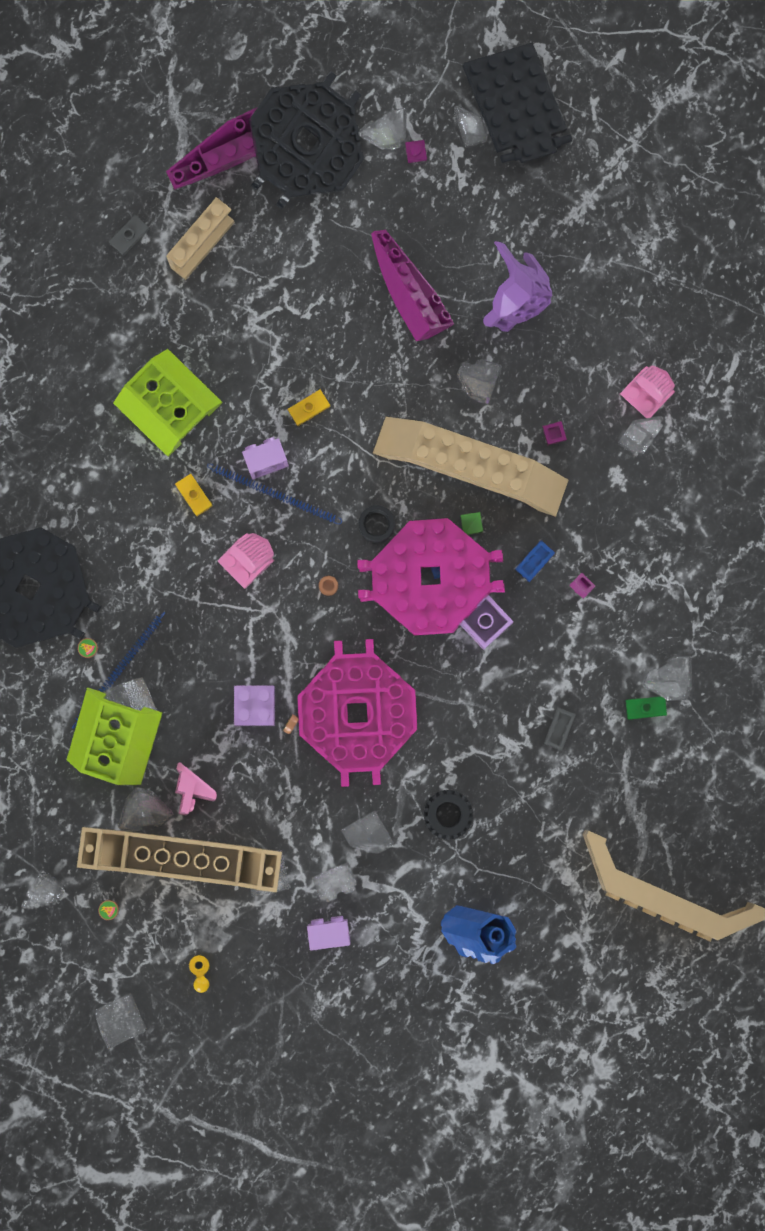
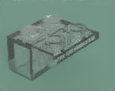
[618,416,664,456]
[104,677,157,728]
[312,861,358,902]
[94,993,147,1049]

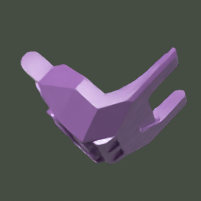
[483,241,552,332]

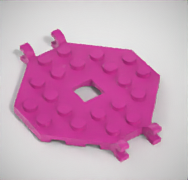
[357,518,505,636]
[298,639,417,787]

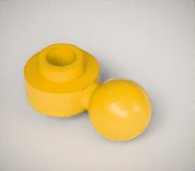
[189,955,210,993]

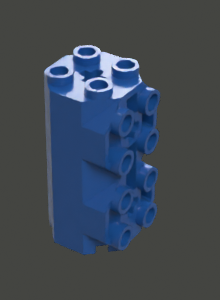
[441,905,517,964]

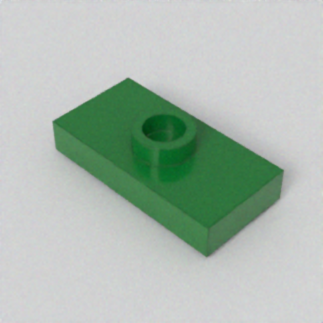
[625,696,667,720]

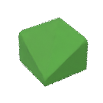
[460,512,483,535]

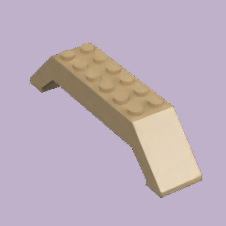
[373,417,568,517]
[77,827,282,892]
[583,830,765,942]

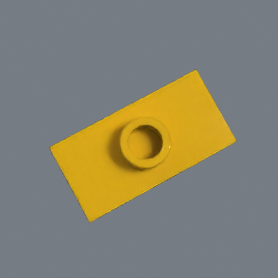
[287,389,331,426]
[175,473,213,516]

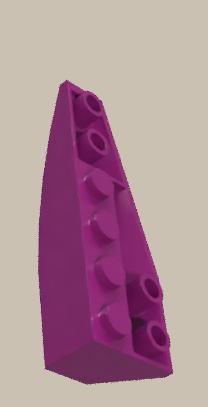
[166,108,257,190]
[371,230,454,342]

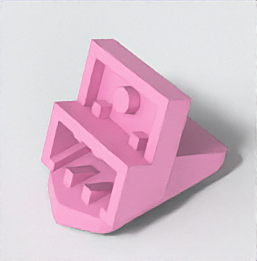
[620,366,675,420]
[218,533,274,589]
[175,762,217,816]

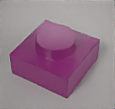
[405,140,427,163]
[542,421,567,446]
[569,573,595,599]

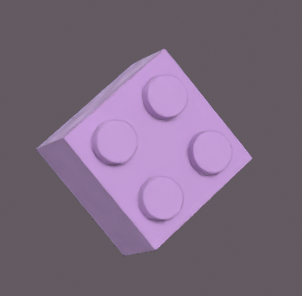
[242,437,289,480]
[460,595,513,650]
[234,686,275,726]
[307,916,351,951]

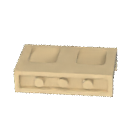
[166,197,235,280]

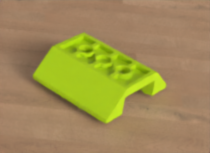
[113,349,223,457]
[67,688,162,785]

